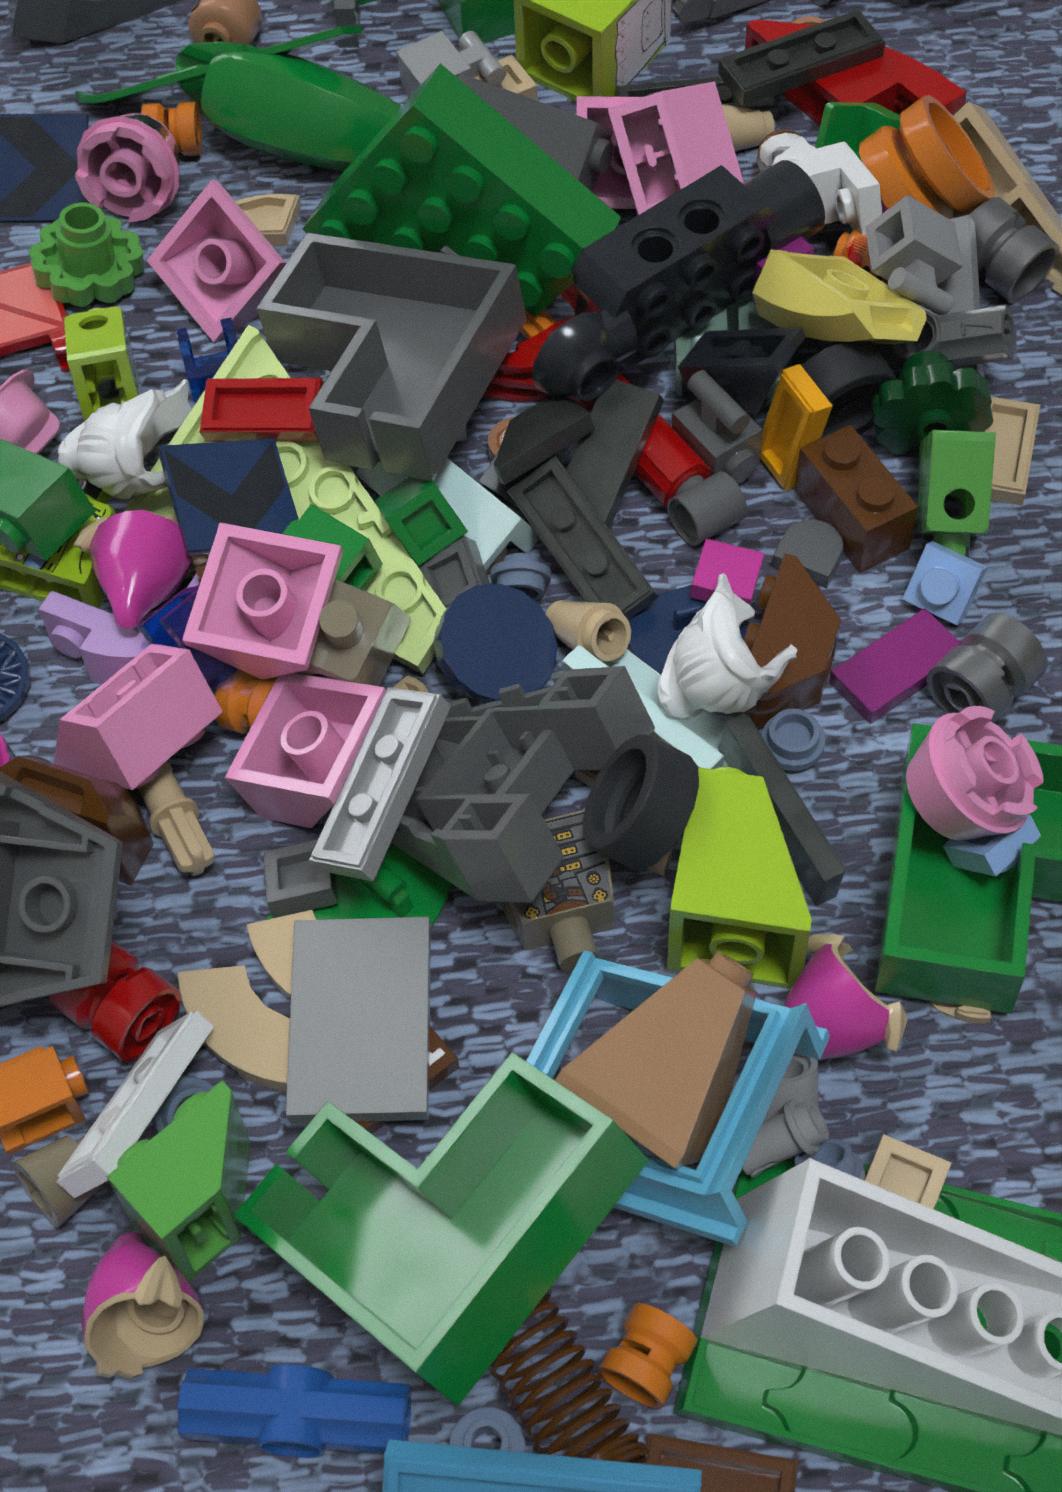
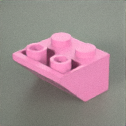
[608,81,744,215]
[54,644,223,790]

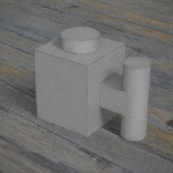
[396,31,506,98]
[865,195,963,315]

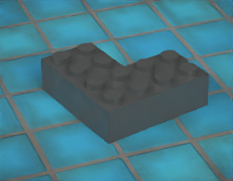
[256,233,527,481]

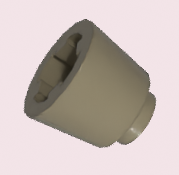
[13,1135,102,1228]

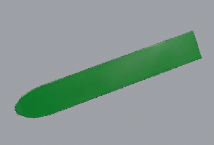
[75,25,362,103]

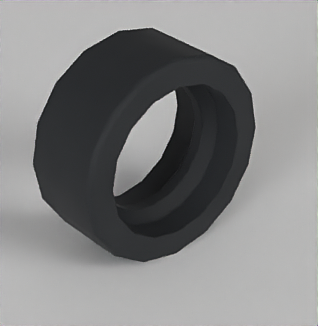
[801,341,897,438]
[583,734,699,871]

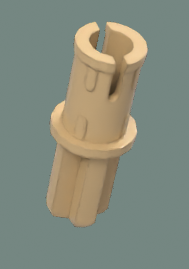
[136,761,215,876]

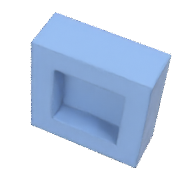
[902,541,988,625]
[943,814,1041,877]

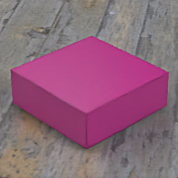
[690,539,764,606]

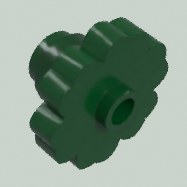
[871,351,994,458]

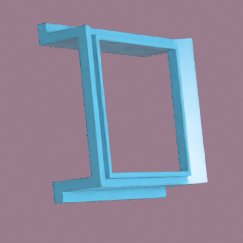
[526,950,830,1247]

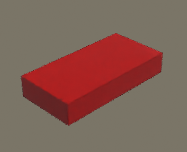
[199,378,324,441]

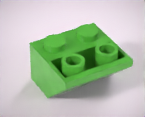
[106,1080,251,1282]

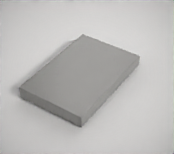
[286,917,431,1123]

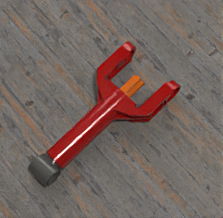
[483,283,747,546]

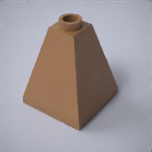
[555,951,757,1168]

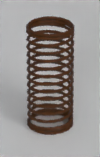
[490,1289,649,1464]

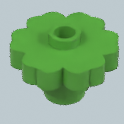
[29,202,144,307]

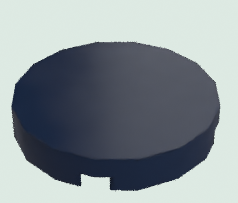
[433,583,558,704]

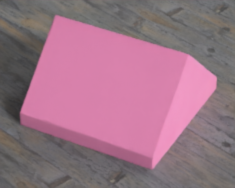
[146,180,286,342]
[182,523,344,680]

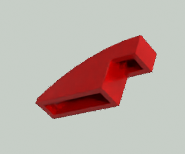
[745,20,967,126]

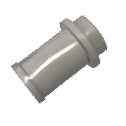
[742,1099,829,1178]

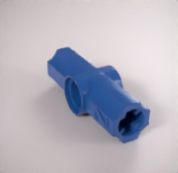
[177,1365,412,1458]

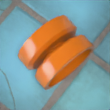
[859,95,995,219]

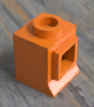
[0,1046,89,1155]

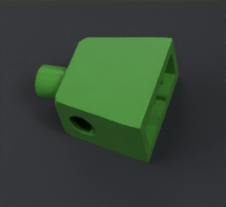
[917,430,996,558]

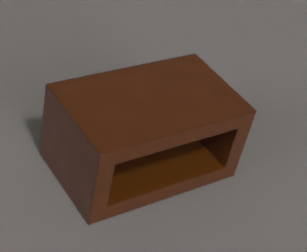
[795,424,918,573]

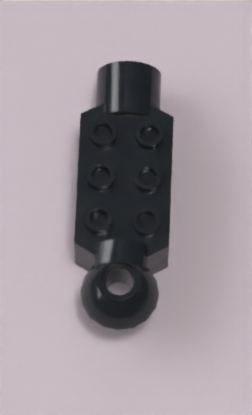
[531,160,825,401]

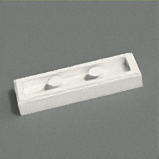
[57,1011,214,1198]

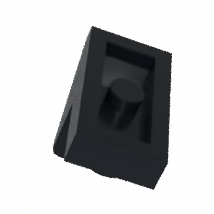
[677,327,806,420]

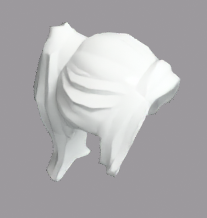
[58,379,192,499]
[657,573,797,720]

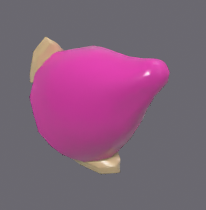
[73,510,208,629]
[784,934,908,1061]
[81,1232,204,1379]

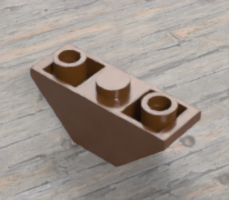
[732,553,841,730]

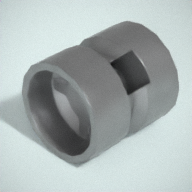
[970,197,1060,303]
[926,613,1048,723]

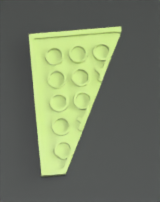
[124,325,446,674]

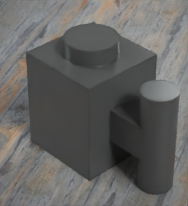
[672,370,763,484]

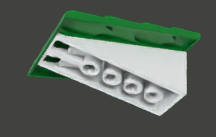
[673,1155,1062,1492]

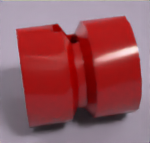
[49,939,181,1062]

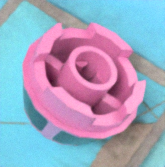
[75,113,179,222]

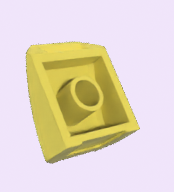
[752,249,927,344]

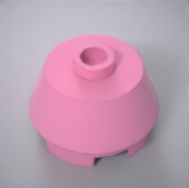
[906,706,1043,840]

